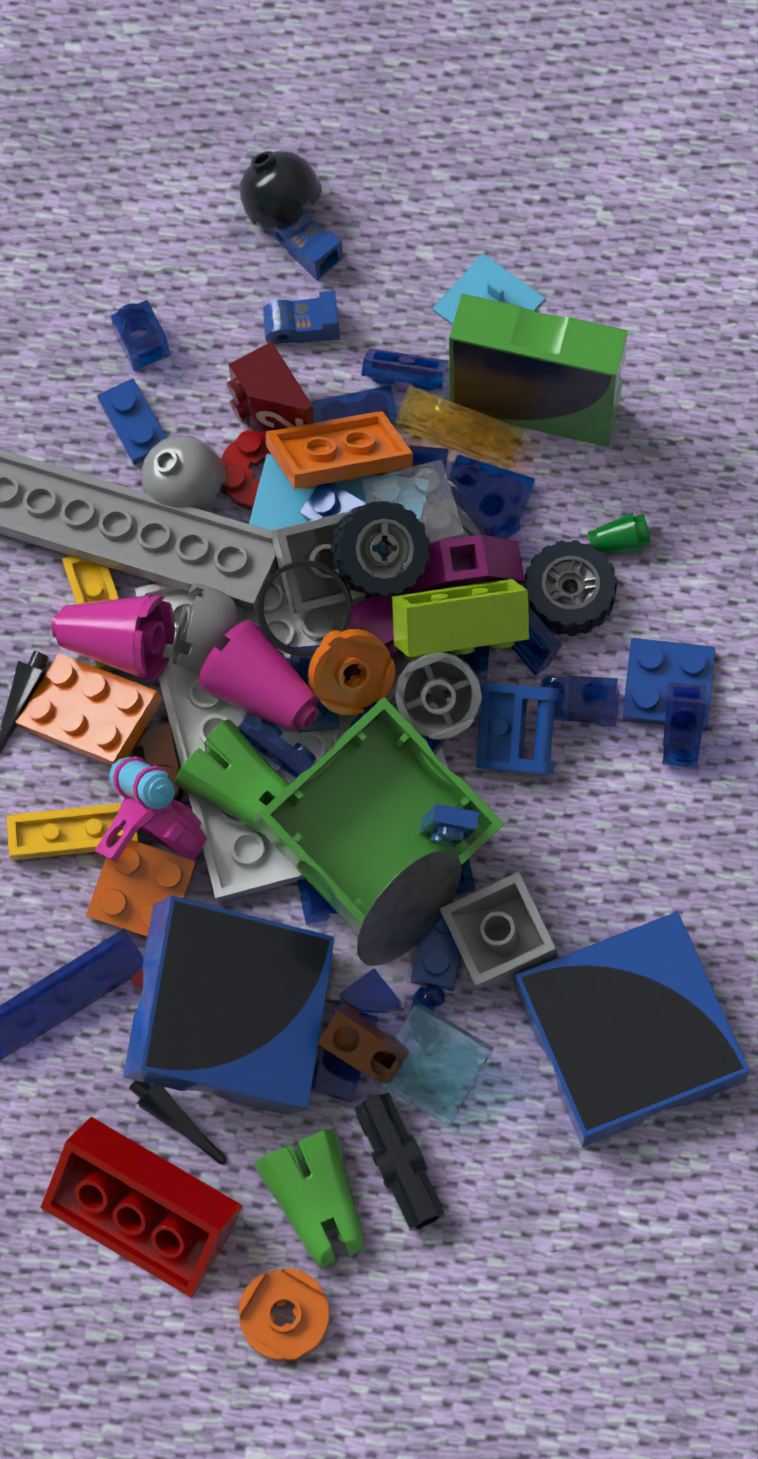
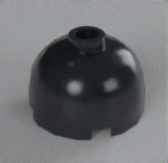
[240,151,322,229]

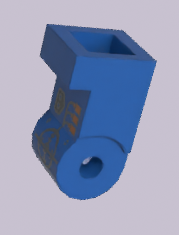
[269,208,343,280]
[263,290,340,344]

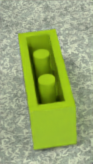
[392,579,529,660]

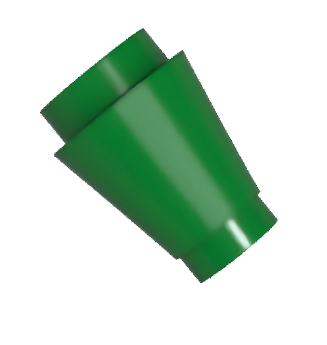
[588,512,651,554]

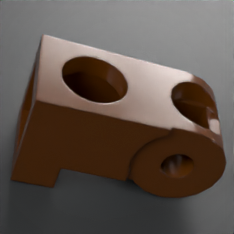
[132,723,183,802]
[317,1003,409,1084]

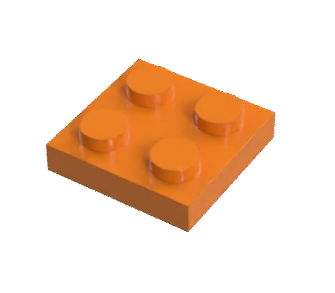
[86,835,197,937]

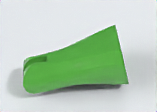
[174,719,289,836]
[254,1129,366,1270]

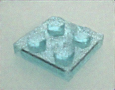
[373,1002,494,1126]

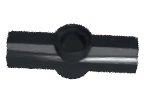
[355,1092,445,1231]

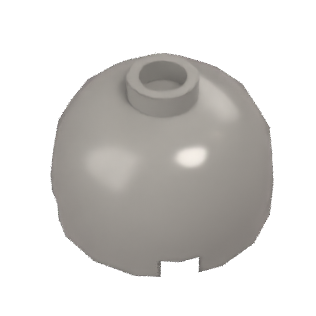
[141,435,227,512]
[173,583,239,670]
[395,652,482,740]

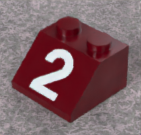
[227,341,314,432]

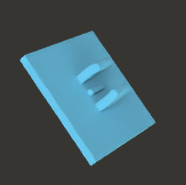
[432,253,545,325]

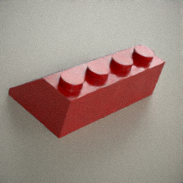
[40,1117,243,1298]

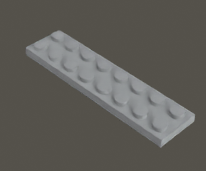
[0,449,278,612]

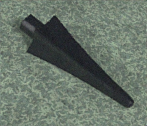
[0,651,49,754]
[129,1080,227,1165]

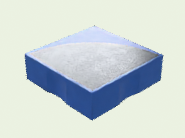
[123,895,335,1115]
[514,911,750,1147]

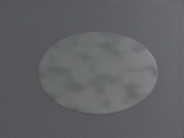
[357,850,461,966]

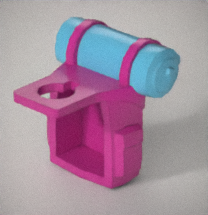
[96,756,207,862]

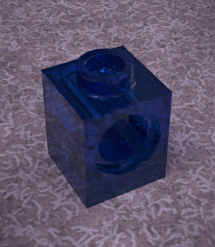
[110,300,170,372]

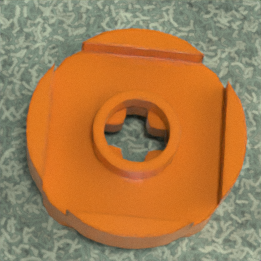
[308,629,396,716]
[239,1268,329,1362]

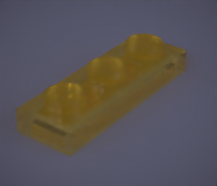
[394,386,524,470]

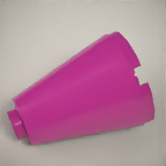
[51,595,175,680]
[198,620,319,732]

